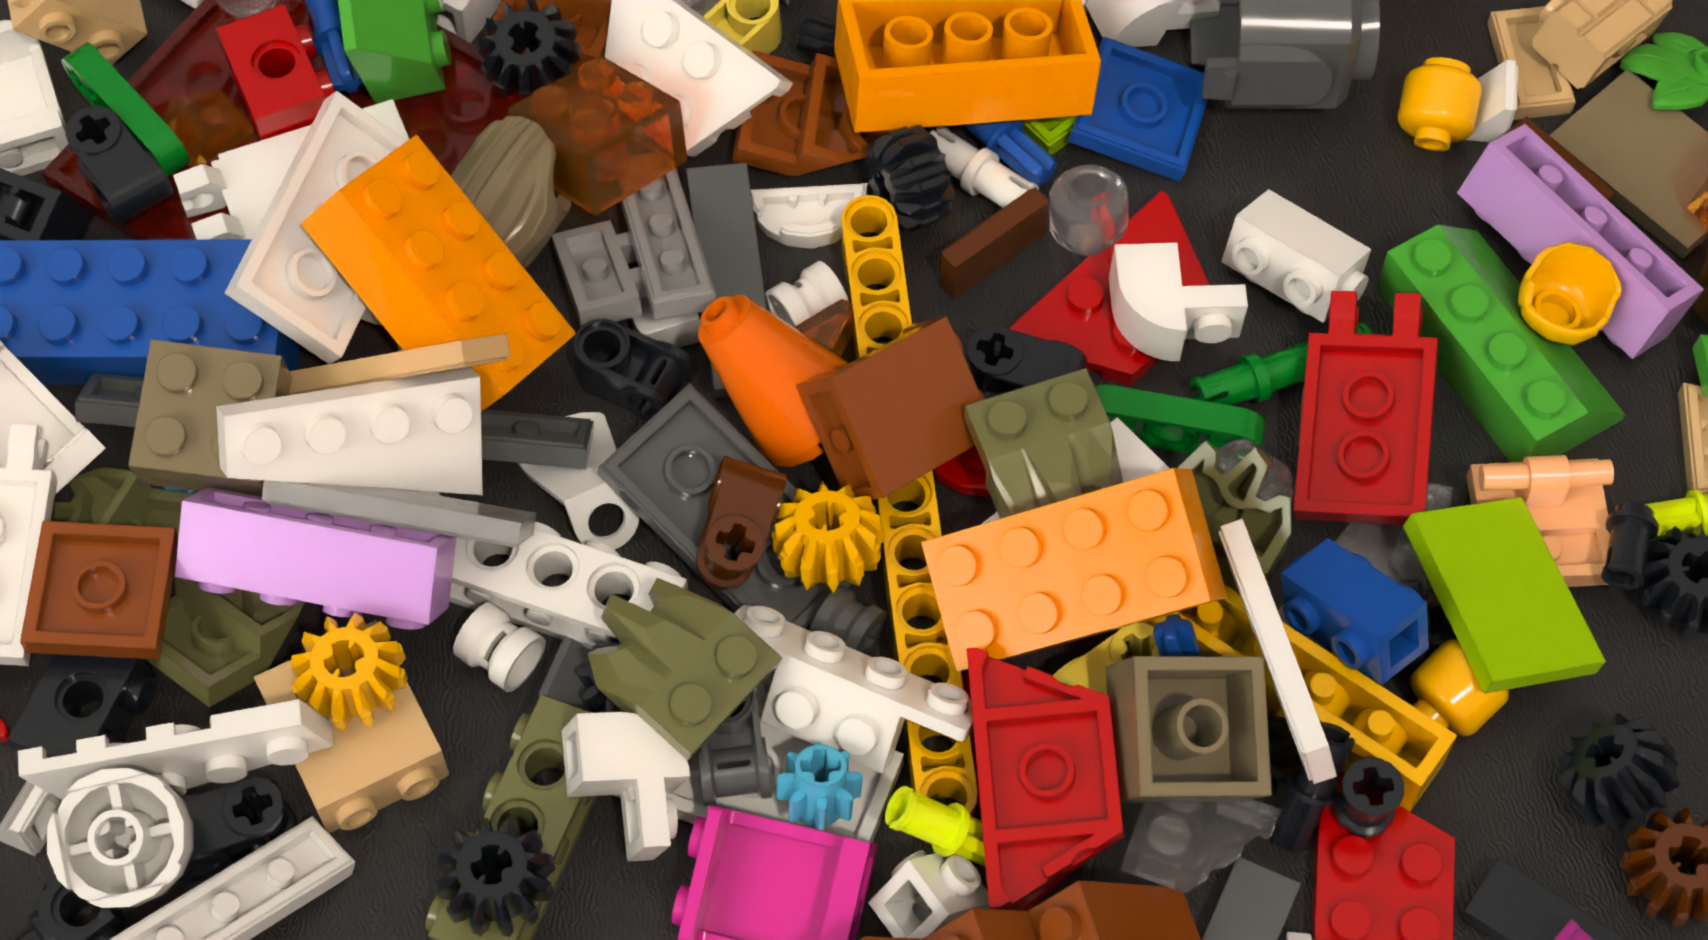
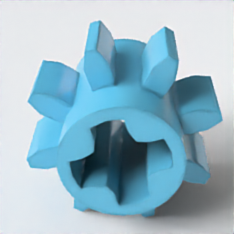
[776,742,863,830]

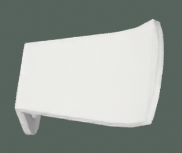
[517,412,639,550]

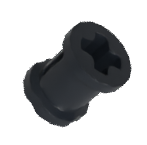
[1334,757,1404,839]

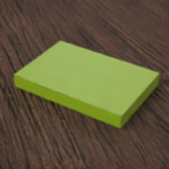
[1403,497,1606,694]

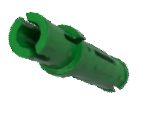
[1189,322,1372,406]

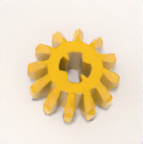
[772,481,884,594]
[290,612,408,732]

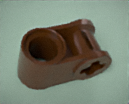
[695,455,787,590]

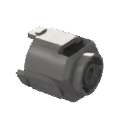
[1189,0,1380,109]

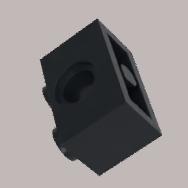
[8,654,156,758]

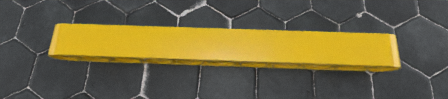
[842,195,978,818]

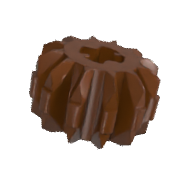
[1620,807,1708,928]

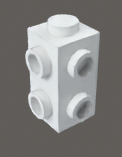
[1221,189,1372,323]

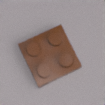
[20,521,178,660]

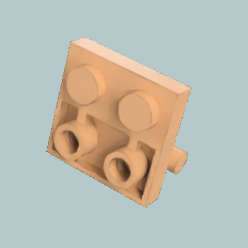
[1466,455,1614,587]

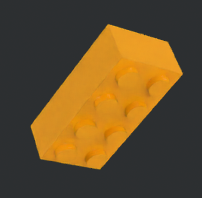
[834,0,1101,133]
[301,134,576,412]
[921,468,1228,672]

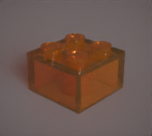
[508,56,688,216]

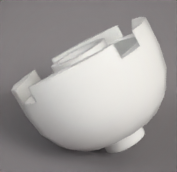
[47,768,193,908]

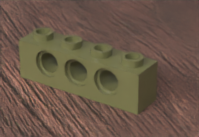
[425,695,597,940]

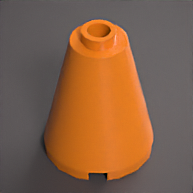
[698,295,849,467]

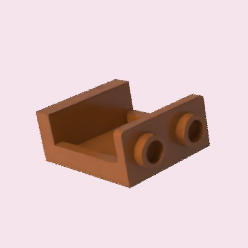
[796,316,985,500]

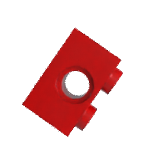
[216,4,335,141]

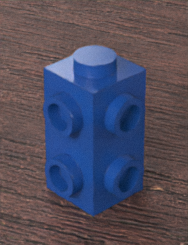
[1281,538,1429,685]

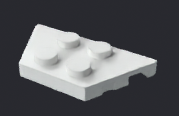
[600,0,793,157]

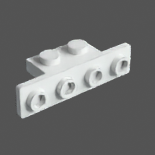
[734,605,973,773]

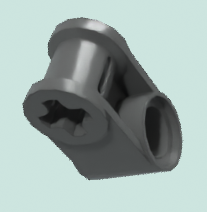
[698,690,772,806]

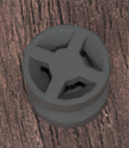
[809,584,887,655]

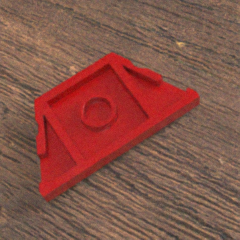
[1009,191,1210,387]
[967,648,1124,910]
[1311,772,1455,940]

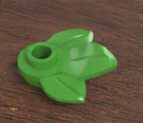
[1619,32,1708,110]

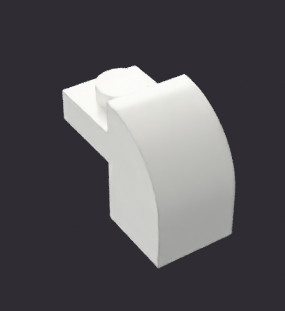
[1109,243,1248,361]
[561,712,691,862]

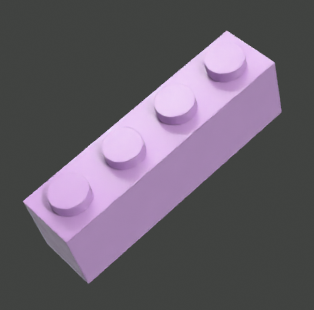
[1457,124,1704,359]
[175,487,457,630]

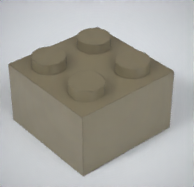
[128,339,292,497]
[1106,656,1272,803]

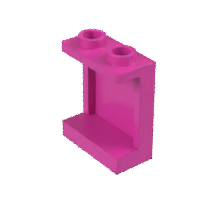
[672,805,878,940]

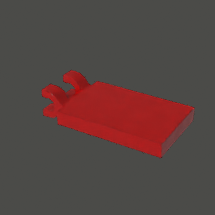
[1293,291,1438,525]

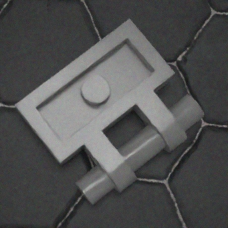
[552,220,648,326]

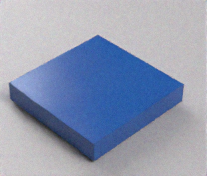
[1068,36,1208,182]

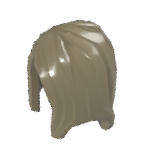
[451,116,573,269]

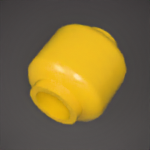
[1398,57,1482,151]
[1409,639,1509,737]

